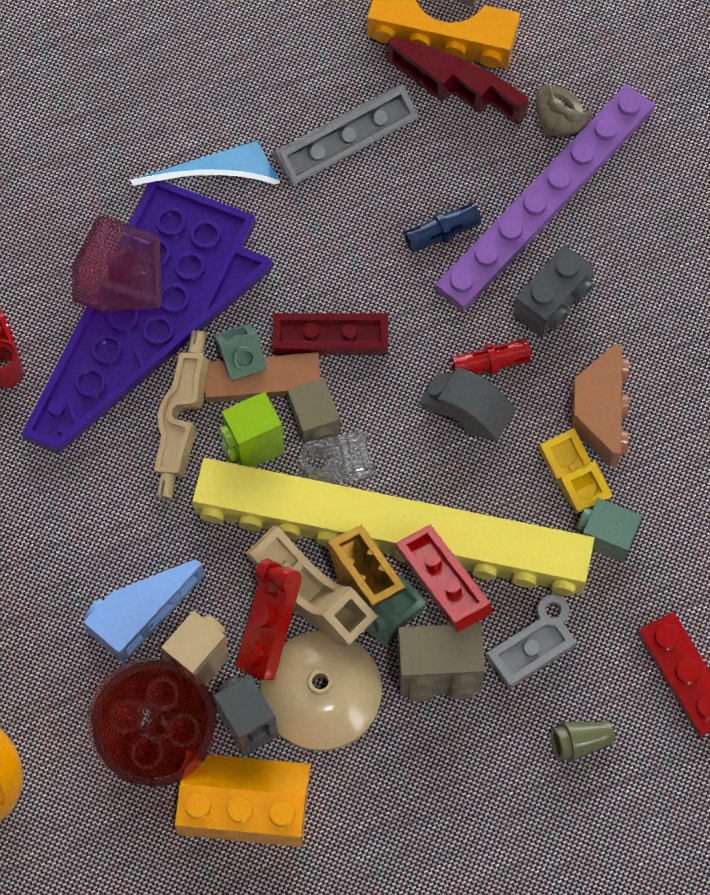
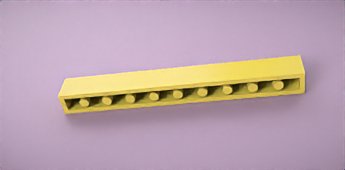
[192,458,595,596]

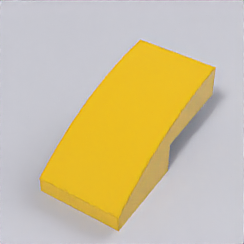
[537,428,613,514]

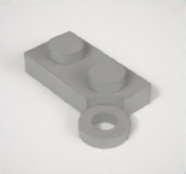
[486,595,577,690]

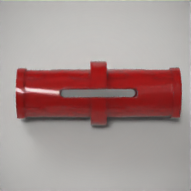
[450,338,531,375]

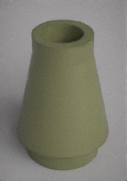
[550,720,615,763]

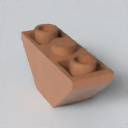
[571,344,629,467]

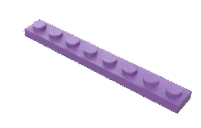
[435,83,655,313]

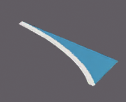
[130,141,280,186]

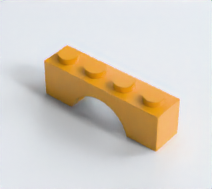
[367,0,520,69]

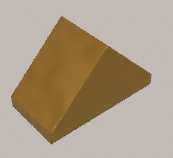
[327,524,406,609]

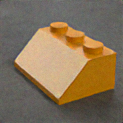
[175,752,311,847]

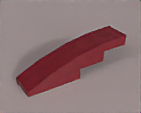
[387,37,529,125]

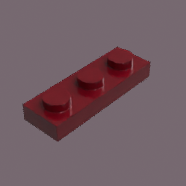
[272,313,388,355]

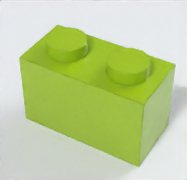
[219,391,285,468]

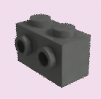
[513,244,594,339]

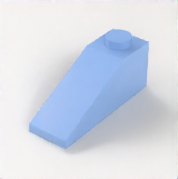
[83,559,204,664]

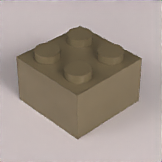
[397,623,485,702]

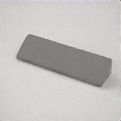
[271,84,419,186]

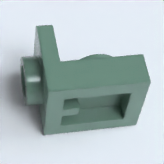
[213,323,267,380]
[366,575,428,646]

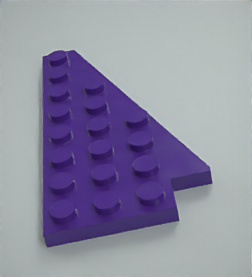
[21,180,273,454]

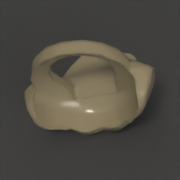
[535,84,592,137]

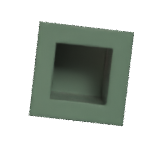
[577,498,642,563]

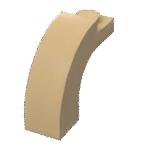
[245,526,378,645]

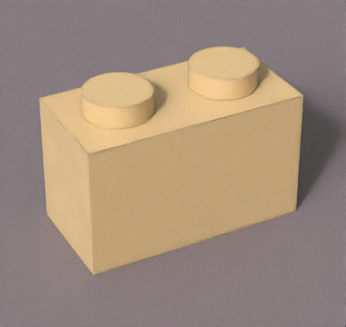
[161,610,230,694]

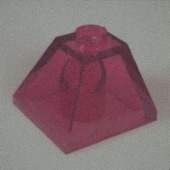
[72,215,162,311]

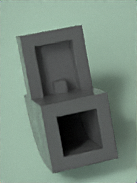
[419,367,517,441]

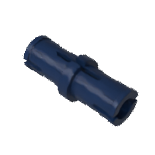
[403,202,482,253]

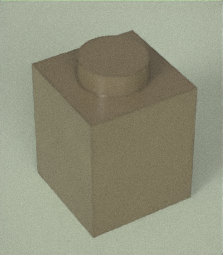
[288,378,341,446]

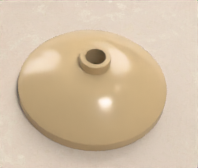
[260,631,382,751]

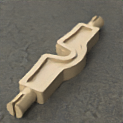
[154,330,209,501]

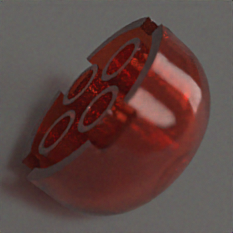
[88,658,217,787]

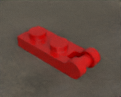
[235,558,302,680]

